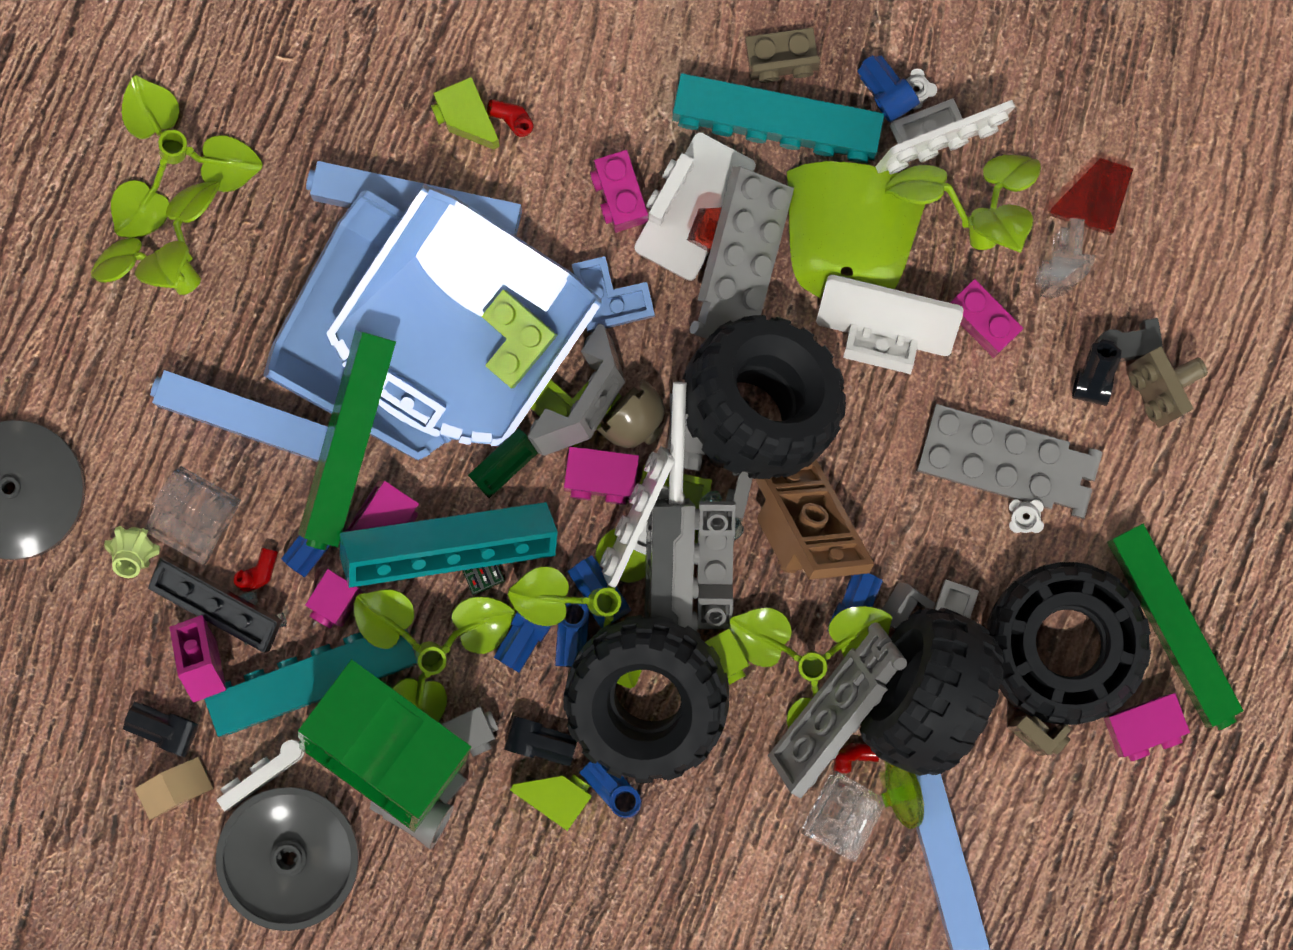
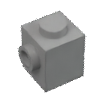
[442,707,499,757]

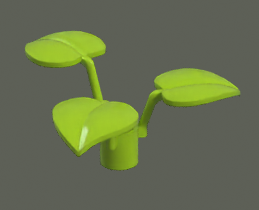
[110,75,263,238]
[885,155,1041,253]
[90,182,220,295]
[508,528,646,689]
[354,589,516,722]
[730,606,892,729]

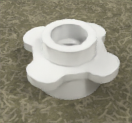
[906,69,937,110]
[1009,499,1044,533]

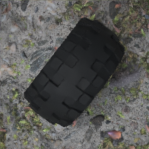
[682,315,846,479]
[987,562,1151,725]
[859,608,1004,776]
[563,615,729,783]

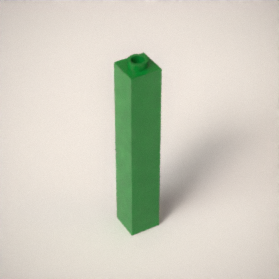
[298,330,396,550]
[1107,523,1244,730]

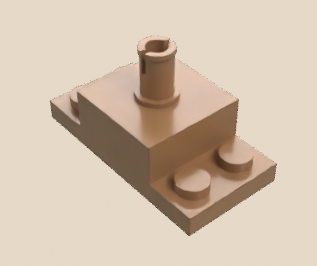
[755,460,874,580]

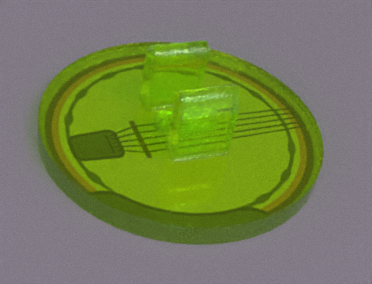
[881,763,924,829]

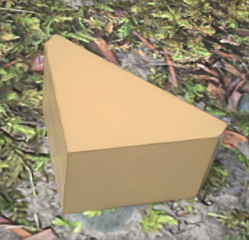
[135,757,214,820]

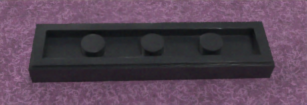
[148,556,283,653]

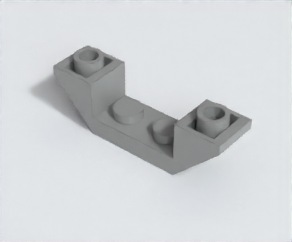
[528,323,625,456]
[697,501,736,629]

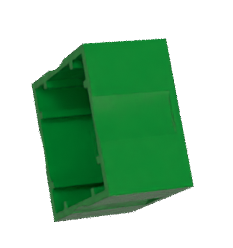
[298,659,472,833]

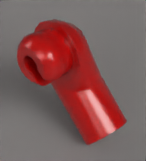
[486,99,534,137]
[233,548,278,592]
[833,743,879,773]

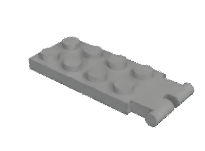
[690,167,794,339]
[916,404,1103,519]
[767,623,907,798]

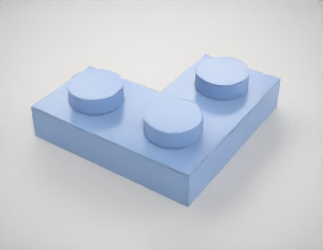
[572,256,655,333]

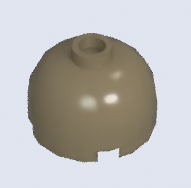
[596,379,665,448]

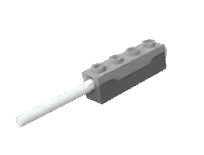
[644,382,700,631]

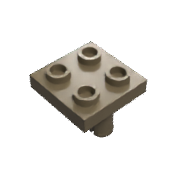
[1127,346,1208,428]

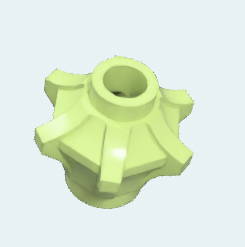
[104,526,160,578]

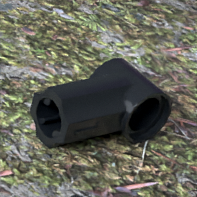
[1072,339,1122,406]
[123,701,199,758]
[504,716,577,766]

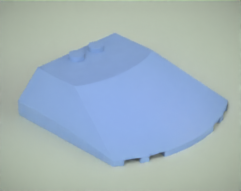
[327,184,602,446]
[263,191,452,460]

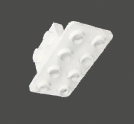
[875,98,1015,174]
[634,133,756,281]
[816,275,964,374]
[600,446,685,588]

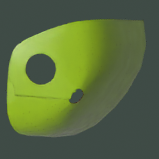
[787,161,925,299]

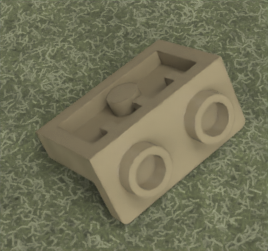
[745,27,820,83]
[1007,716,1072,756]

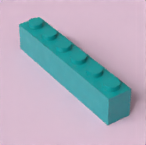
[672,73,885,163]
[340,502,558,588]
[204,628,418,737]

